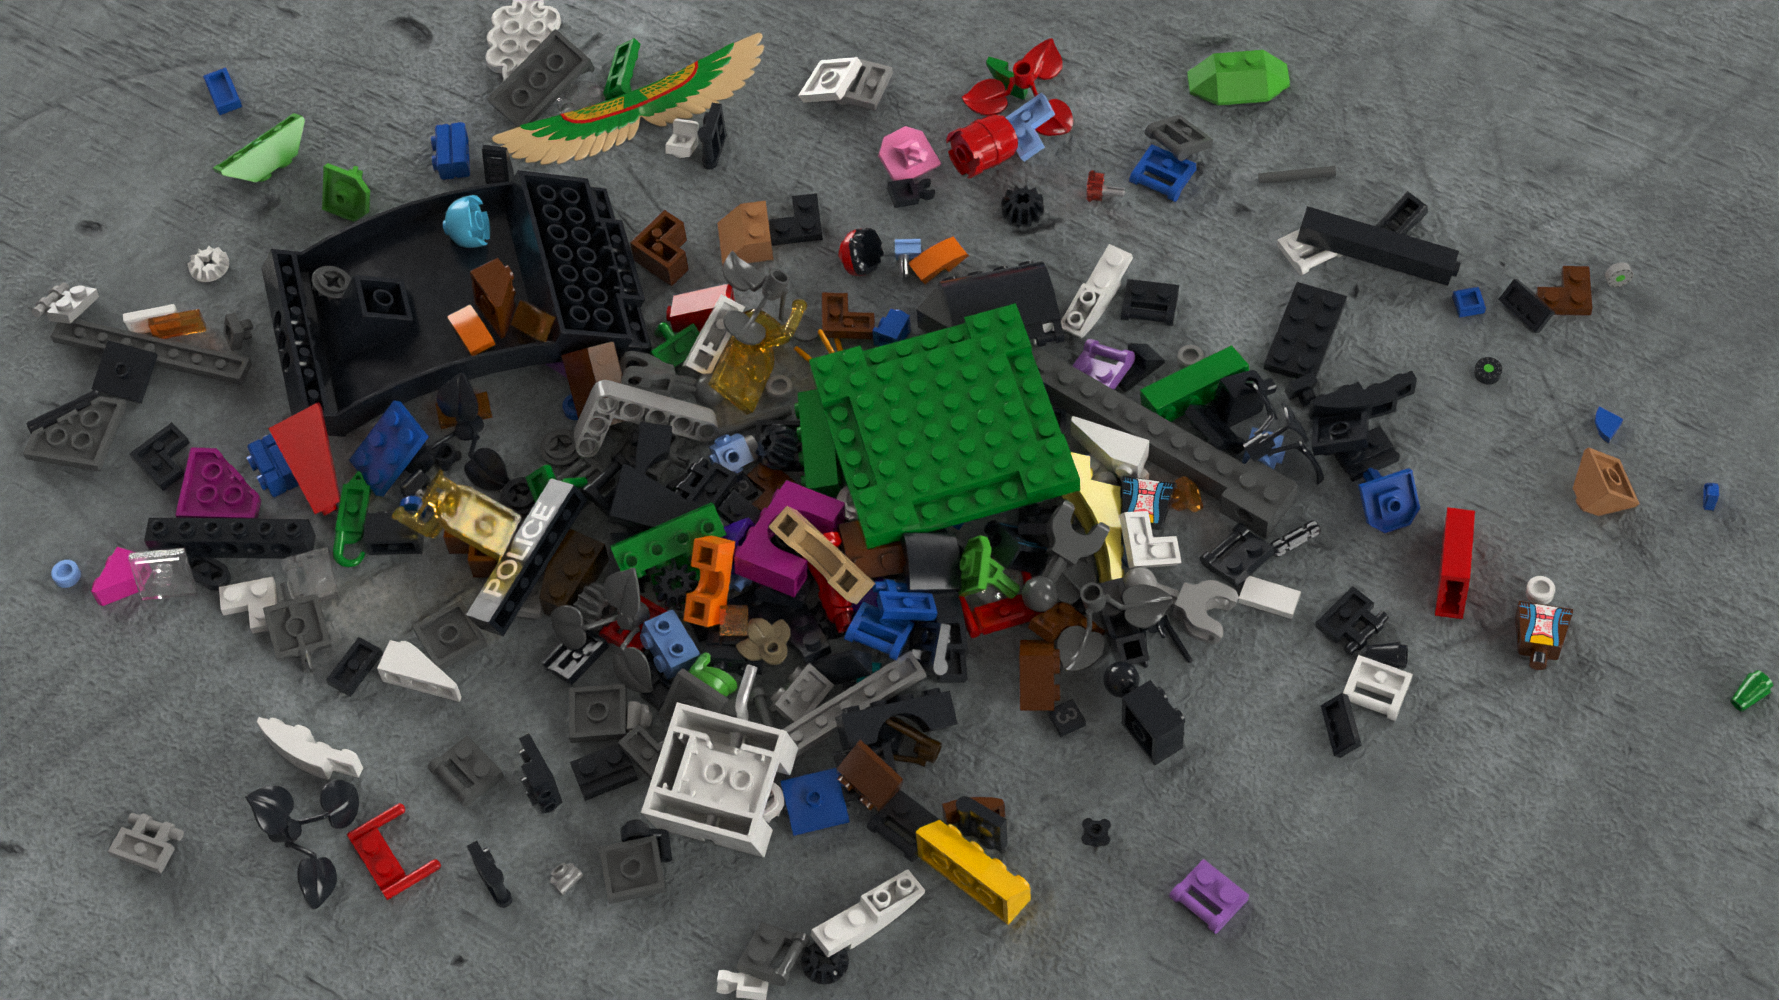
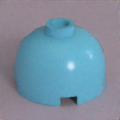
[443,195,490,248]

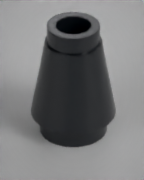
[1366,642,1408,669]

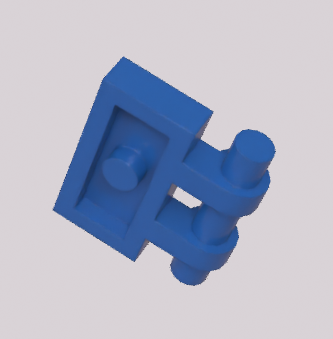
[873,579,938,621]

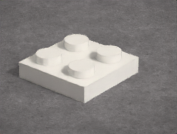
[798,57,862,103]

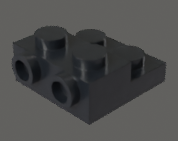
[518,733,563,813]

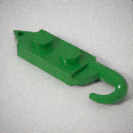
[332,471,371,568]

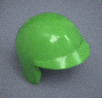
[688,652,738,697]

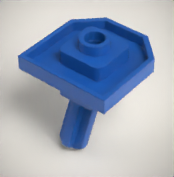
[1358,468,1420,533]

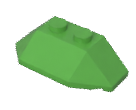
[1187,50,1290,105]
[213,113,305,182]

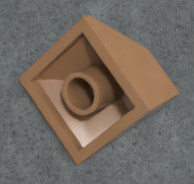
[1573,447,1639,516]

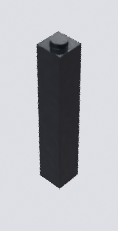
[1296,206,1461,286]

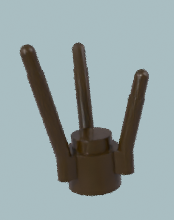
[883,716,942,767]

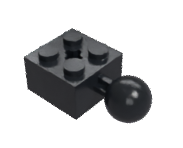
[1103,661,1185,765]

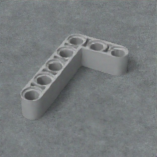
[573,380,719,458]

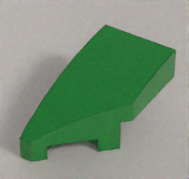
[986,56,1028,100]

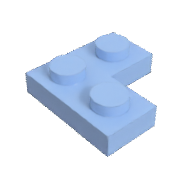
[1005,92,1056,162]

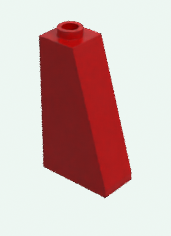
[268,403,341,516]
[1435,507,1475,619]

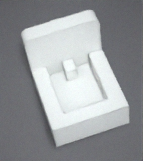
[666,119,699,158]

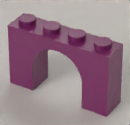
[733,480,845,597]

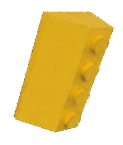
[916,820,1031,925]

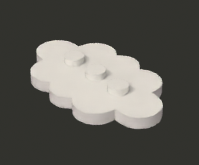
[486,0,561,81]

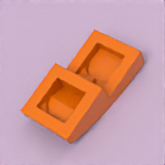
[908,236,969,284]
[447,305,496,356]

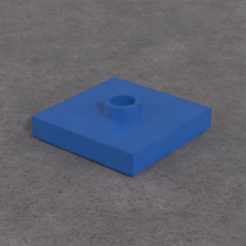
[780,768,850,836]

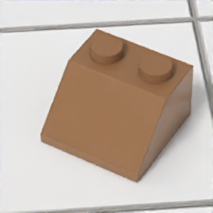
[717,201,774,265]

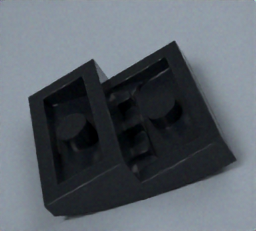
[900,533,962,592]

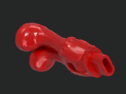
[802,532,854,633]

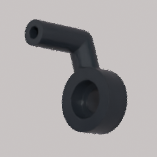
[620,820,672,863]

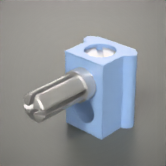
[895,239,921,277]

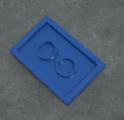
[349,400,429,497]

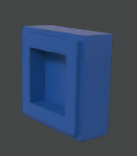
[1452,287,1486,318]

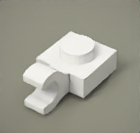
[717,970,769,1000]

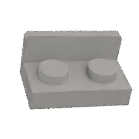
[768,663,834,724]

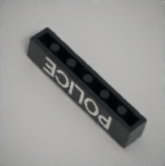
[466,479,588,636]

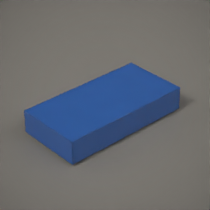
[203,68,242,115]

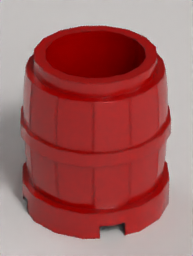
[946,115,1018,179]

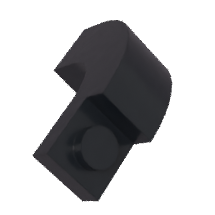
[1098,578,1150,665]

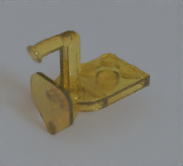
[708,299,807,415]
[392,470,522,561]

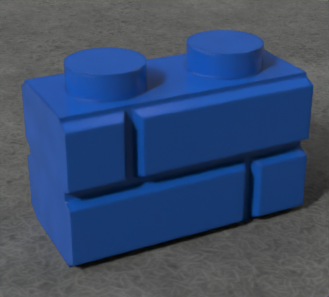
[431,122,470,180]
[246,434,299,497]

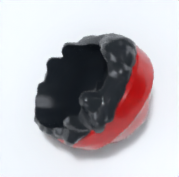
[838,228,884,276]

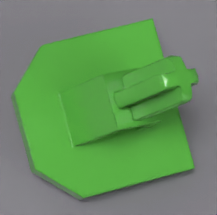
[322,163,370,222]
[958,535,1020,599]

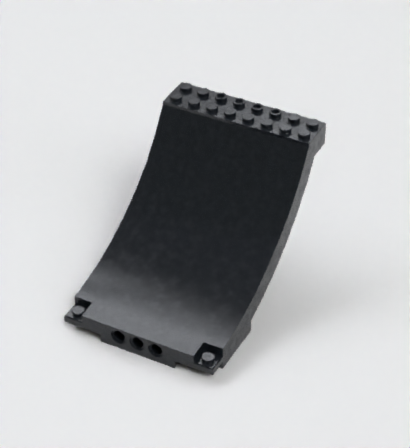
[261,170,652,437]

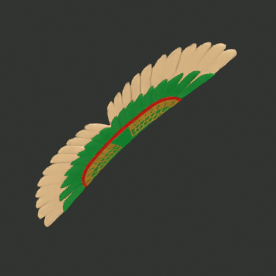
[492,33,764,165]

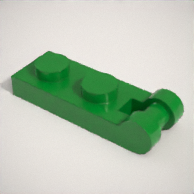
[603,38,641,101]

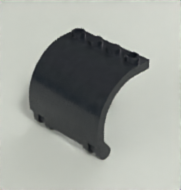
[938,261,1064,347]

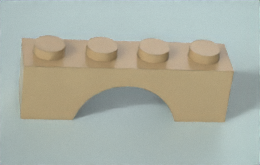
[769,506,875,604]

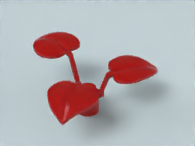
[962,38,1073,136]

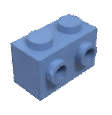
[640,609,701,680]

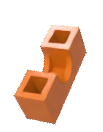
[683,535,735,627]

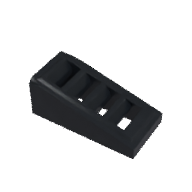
[482,145,515,184]
[1375,191,1428,235]

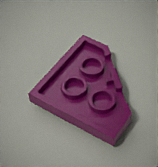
[175,447,262,519]

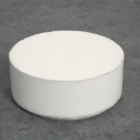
[1526,576,1555,605]

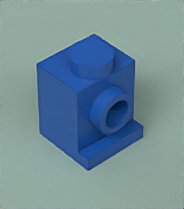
[872,309,911,347]

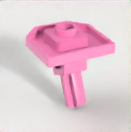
[878,126,941,181]

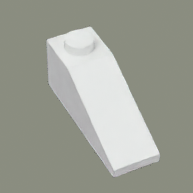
[682,295,745,376]
[1071,416,1149,478]
[377,640,462,702]

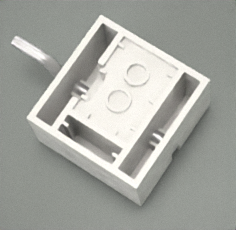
[641,665,798,857]

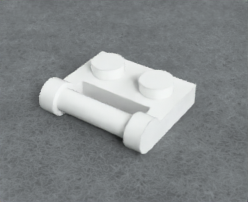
[1277,229,1343,276]
[1343,655,1413,721]

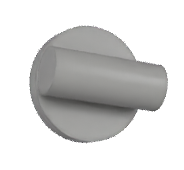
[626,701,652,731]
[550,863,583,896]

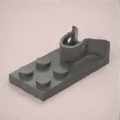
[487,29,595,127]

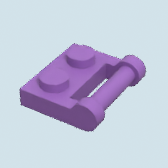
[1072,339,1135,390]
[1169,859,1249,934]

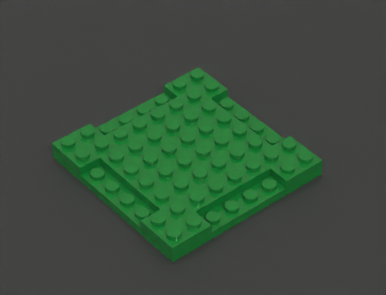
[809,303,1081,549]

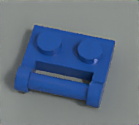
[1129,144,1196,202]
[844,602,915,661]

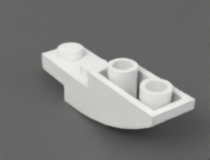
[1061,244,1133,339]
[257,717,363,780]
[810,869,925,957]

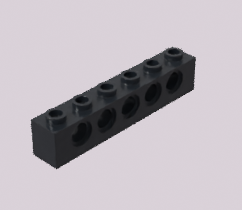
[144,518,316,559]

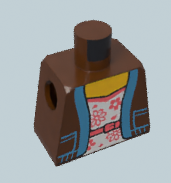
[1515,601,1573,670]

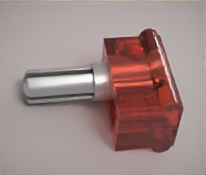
[1087,170,1125,202]

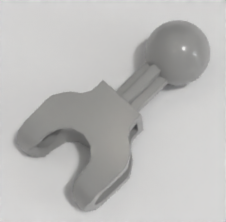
[1123,567,1239,644]

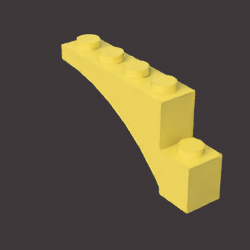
[1062,452,1124,583]

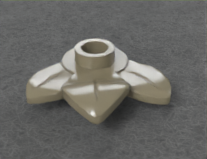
[736,618,790,665]

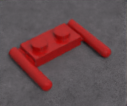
[959,571,1042,638]
[346,803,441,900]

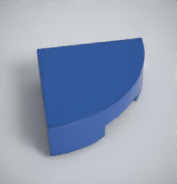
[1595,406,1623,443]
[1703,483,1719,511]

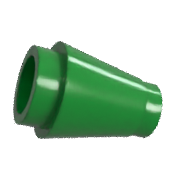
[1730,670,1773,712]

